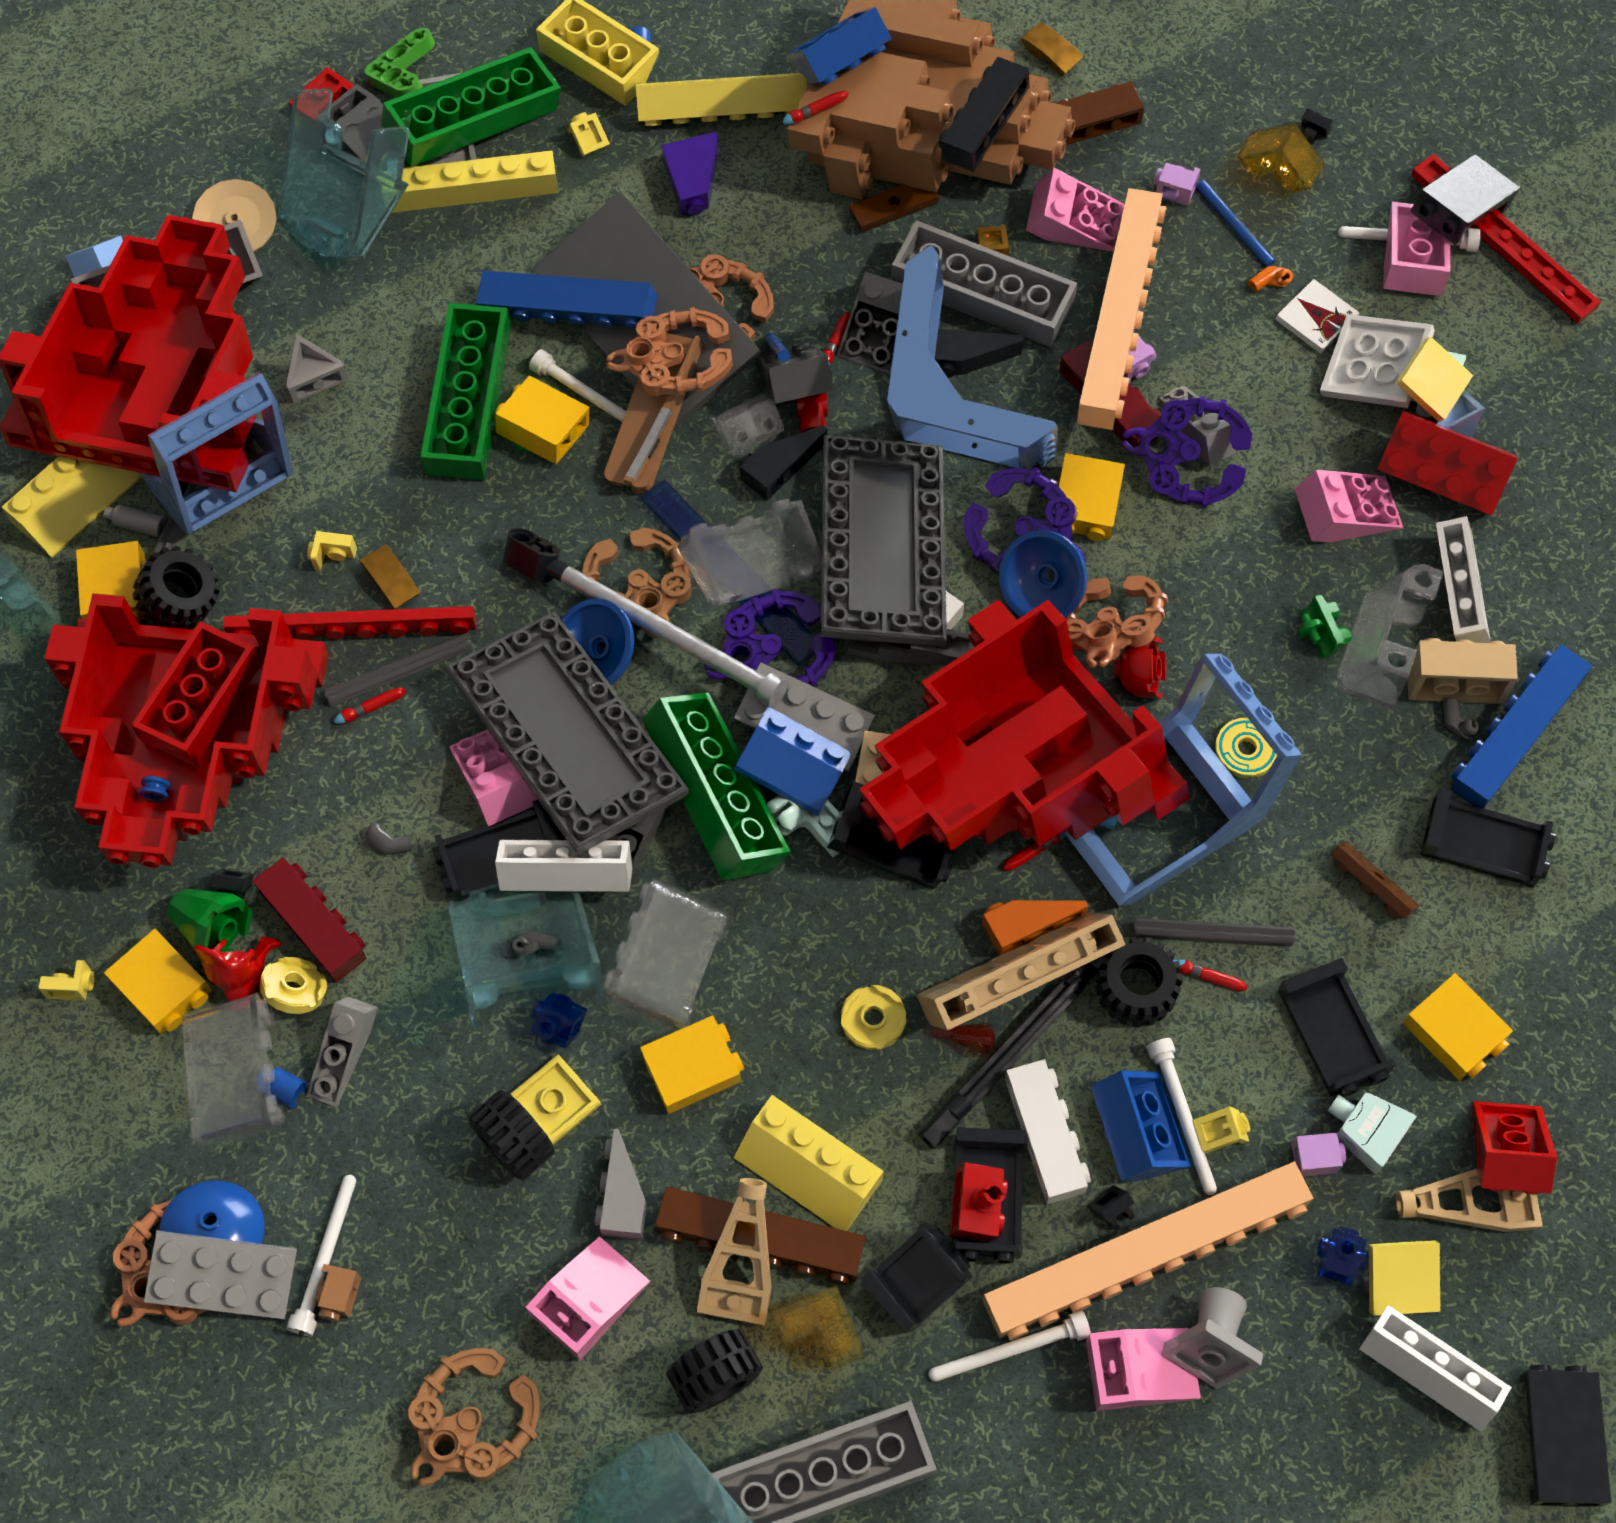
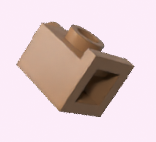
[316,1264,362,1322]

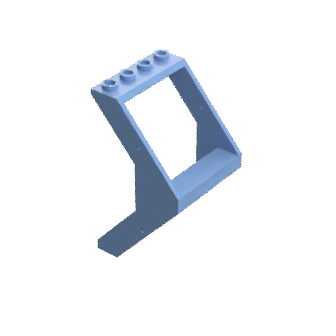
[887,245,1058,469]
[137,373,293,535]
[1065,654,1302,907]

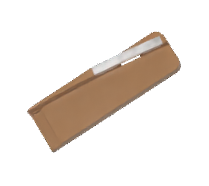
[604,333,704,494]

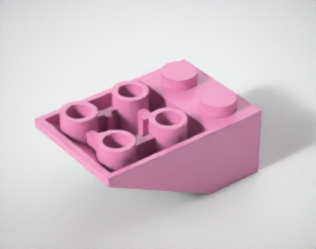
[1026,168,1125,252]
[1294,470,1403,542]
[449,729,538,826]
[525,1236,650,1361]
[1086,1328,1201,1411]

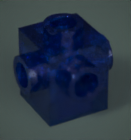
[530,992,588,1049]
[1316,1227,1369,1285]

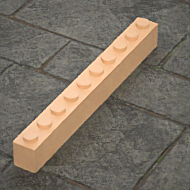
[1077,188,1166,430]
[982,1161,1314,1341]

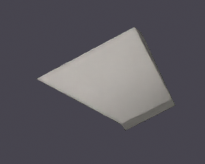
[286,334,348,403]

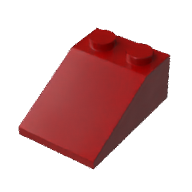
[1473,1101,1557,1195]

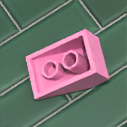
[1383,202,1450,296]

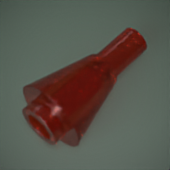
[933,1022,995,1055]

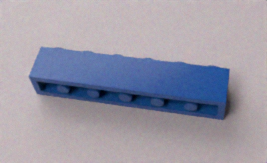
[476,270,658,330]
[1450,644,1593,808]

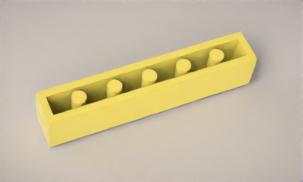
[636,73,807,126]
[380,151,558,213]

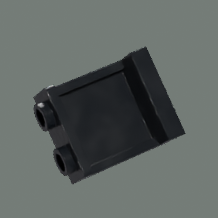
[860,1223,973,1333]

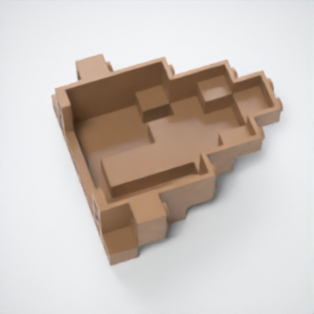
[787,0,1075,200]

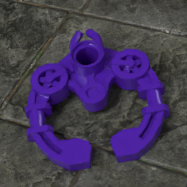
[1121,396,1252,508]
[964,467,1086,572]
[704,588,836,687]

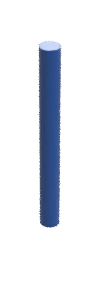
[1196,180,1275,267]
[764,333,790,362]

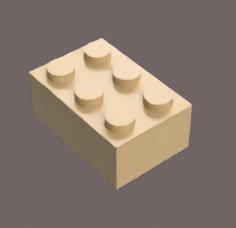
[1407,638,1518,704]

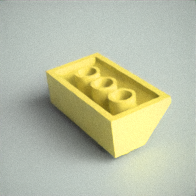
[536,0,659,106]
[2,456,141,558]
[733,1095,884,1231]

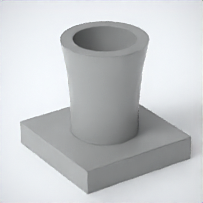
[1162,1287,1263,1389]

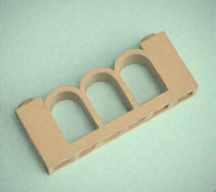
[916,912,1126,1031]

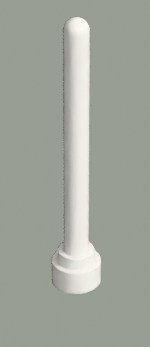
[1338,226,1480,252]
[529,349,626,422]
[1146,1038,1217,1195]
[286,1175,356,1337]
[929,1310,1091,1382]

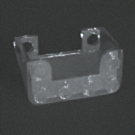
[677,498,821,608]
[1336,564,1444,709]
[604,878,730,1033]
[182,993,285,1148]

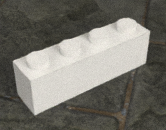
[1436,516,1491,643]
[495,840,632,892]
[1005,1059,1091,1205]
[1359,1305,1511,1432]

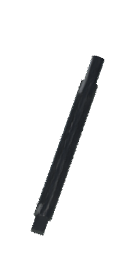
[918,962,1098,1149]

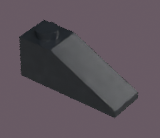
[935,329,1024,378]
[740,425,828,501]

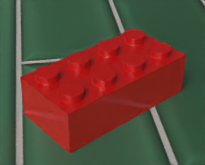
[1377,410,1518,515]
[131,621,262,767]

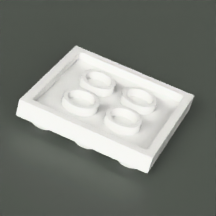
[1320,314,1435,408]

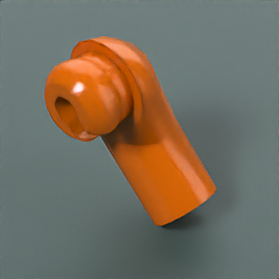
[1247,266,1293,293]

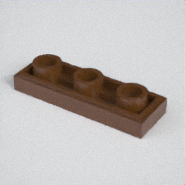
[849,184,939,233]
[1331,841,1420,919]

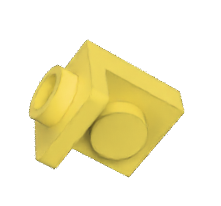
[567,112,610,157]
[307,531,357,571]
[38,960,94,1001]
[1193,1106,1250,1153]

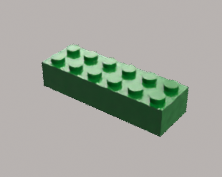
[381,47,561,167]
[420,303,511,480]
[642,693,791,881]

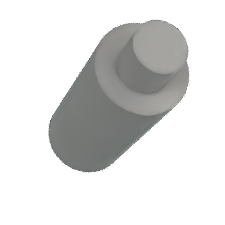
[103,504,167,538]

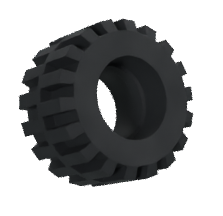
[133,546,220,629]
[1096,936,1183,1027]
[468,1089,555,1181]
[666,1329,763,1414]

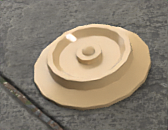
[192,179,277,252]

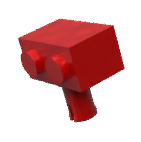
[949,1162,1008,1243]

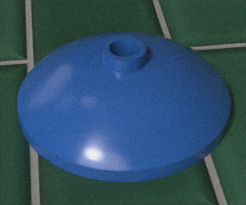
[999,530,1087,618]
[562,598,634,685]
[159,1180,265,1244]

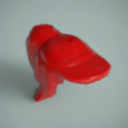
[193,936,282,1004]

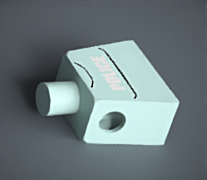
[1328,1092,1417,1175]

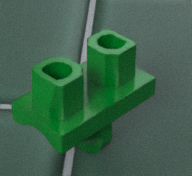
[1297,595,1353,659]

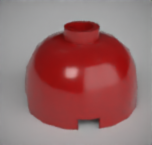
[1114,636,1167,699]

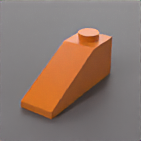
[982,900,1089,955]

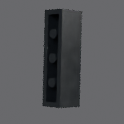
[939,57,1030,172]

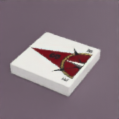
[1276,279,1359,354]

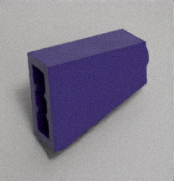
[661,132,719,215]

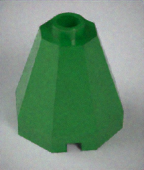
[168,889,253,952]

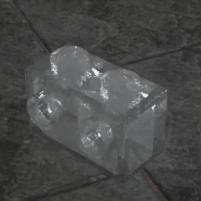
[710,393,785,457]

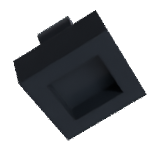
[1302,108,1333,145]
[210,868,253,899]
[1087,1185,1135,1231]

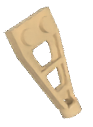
[1396,1169,1543,1232]
[697,1178,772,1325]

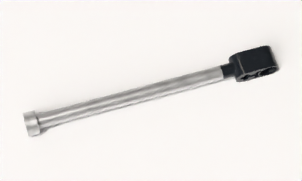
[503,528,788,708]

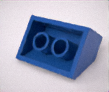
[786,7,892,86]
[734,706,852,816]
[1091,1071,1192,1181]

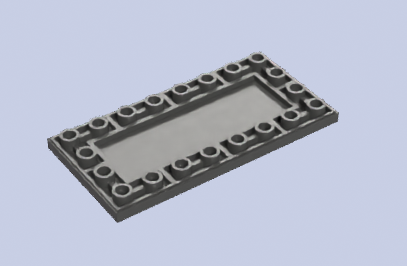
[533,191,762,432]
[820,435,947,647]
[446,611,689,855]

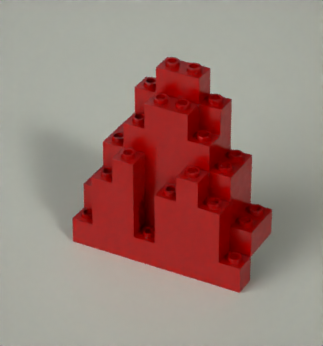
[0,215,256,492]
[45,593,329,868]
[859,600,1189,851]

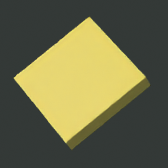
[1396,336,1473,422]
[511,1054,601,1145]
[1369,1240,1440,1316]

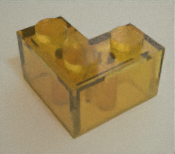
[1237,123,1325,193]
[772,1286,864,1371]

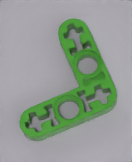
[365,28,435,98]

